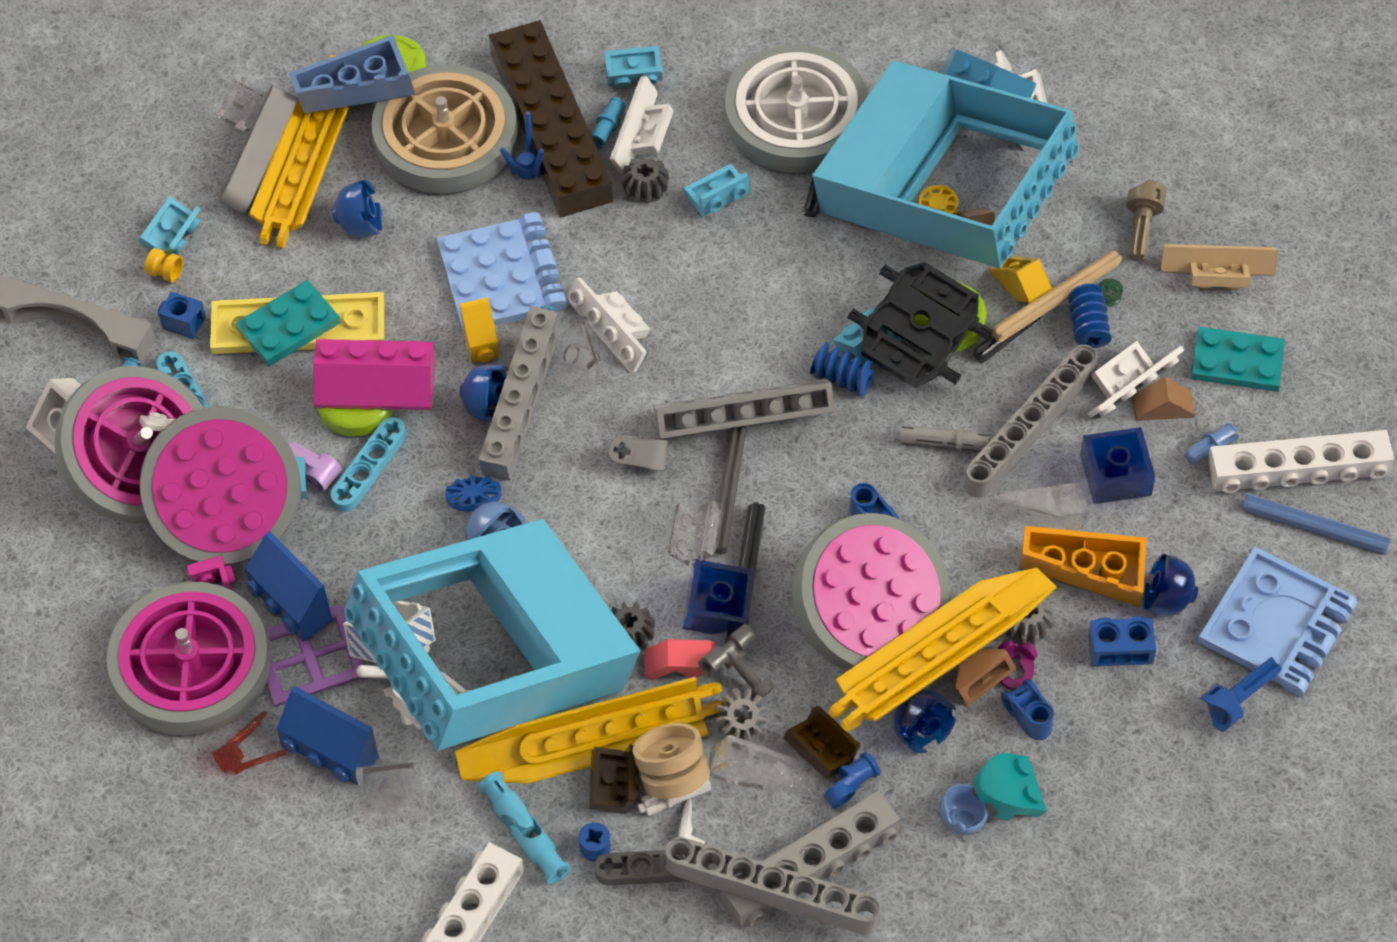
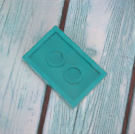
[235,279,341,367]
[1191,326,1285,392]

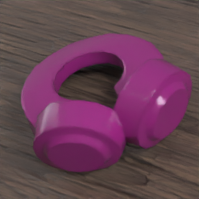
[998,641,1038,690]

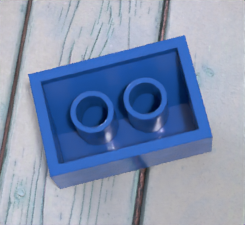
[245,531,333,642]
[277,685,378,785]

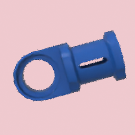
[824,752,881,809]

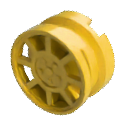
[919,185,958,215]

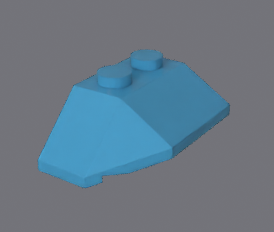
[940,47,1037,98]

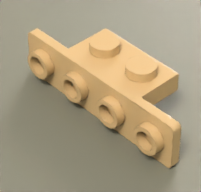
[1161,244,1278,290]

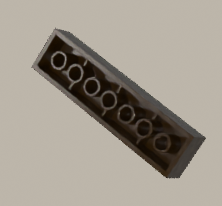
[489,20,613,218]

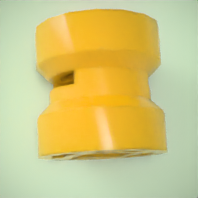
[145,248,183,283]

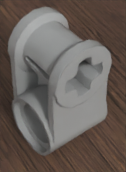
[609,435,668,470]

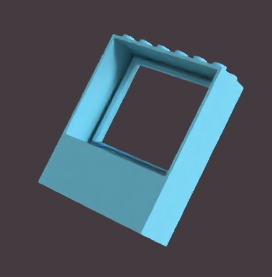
[812,60,1079,268]
[344,519,640,751]

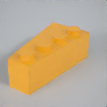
[1020,526,1147,607]

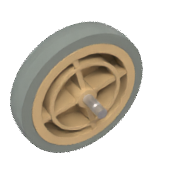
[371,65,518,194]

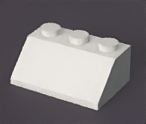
[26,378,81,453]

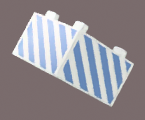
[343,600,436,663]

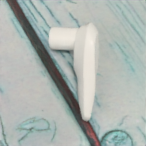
[678,799,705,844]

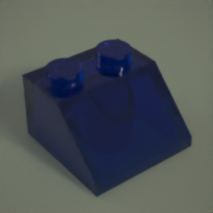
[682,559,755,634]

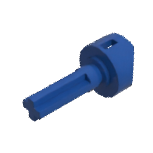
[1199,657,1282,732]

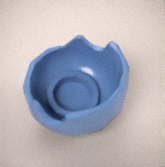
[940,784,988,835]

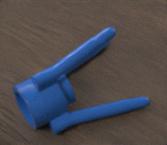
[500,112,544,180]

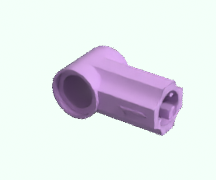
[289,442,342,493]

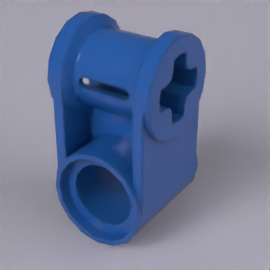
[849,483,899,519]
[1001,679,1054,740]

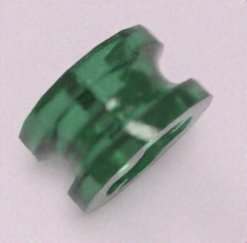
[1098,278,1123,307]

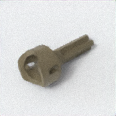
[1126,179,1166,261]

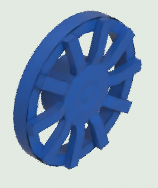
[445,475,502,512]

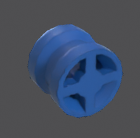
[578,822,611,861]

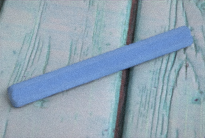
[1242,494,1390,554]

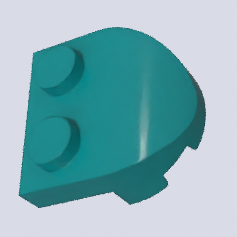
[974,753,1047,820]

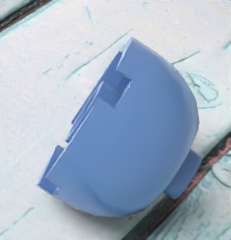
[465,501,526,540]

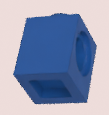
[158,291,206,339]

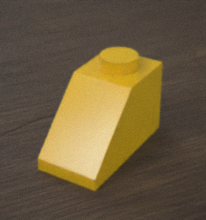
[989,256,1052,304]
[460,297,500,363]

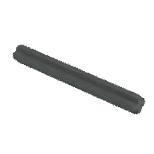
[711,426,746,554]

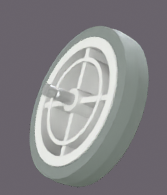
[723,45,868,173]

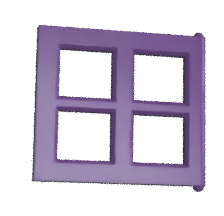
[266,604,367,707]

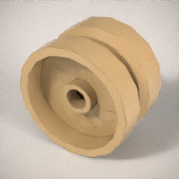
[632,723,710,799]

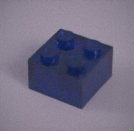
[1080,427,1156,504]

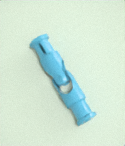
[478,771,571,884]

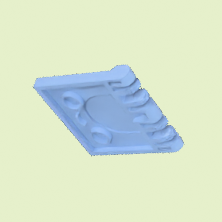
[437,212,568,331]
[1198,546,1358,697]

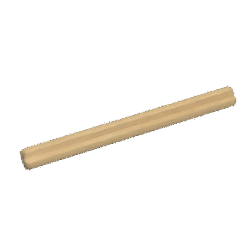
[992,250,1122,342]

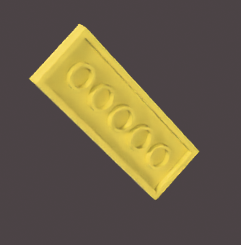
[210,292,385,355]

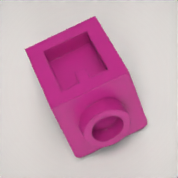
[186,555,236,590]

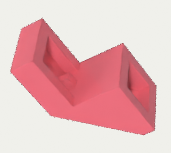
[644,639,715,680]

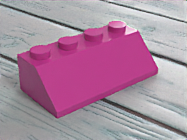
[313,339,436,410]

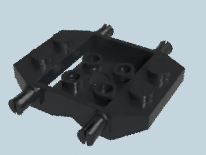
[847,262,993,388]

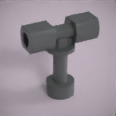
[698,624,775,699]

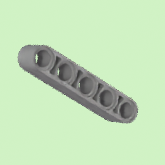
[218,85,298,214]

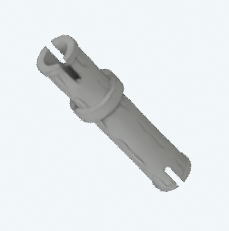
[900,425,990,452]

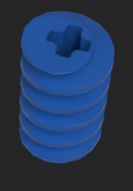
[1068,283,1112,348]
[810,342,876,397]

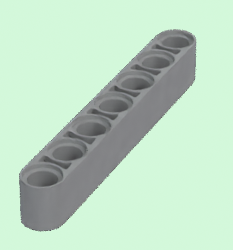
[965,345,1097,498]
[665,837,880,935]

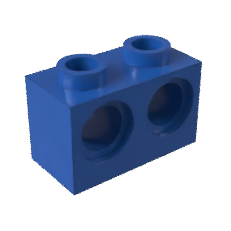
[1088,616,1156,667]

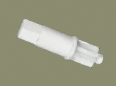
[637,779,711,816]

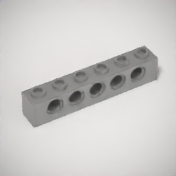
[478,306,561,480]
[653,379,835,439]
[720,791,901,929]

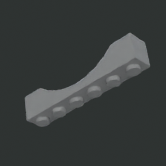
[0,275,156,364]

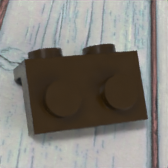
[783,705,860,779]
[589,744,639,814]

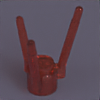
[211,711,287,775]

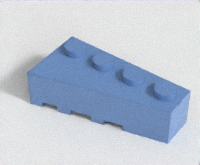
[289,35,416,113]

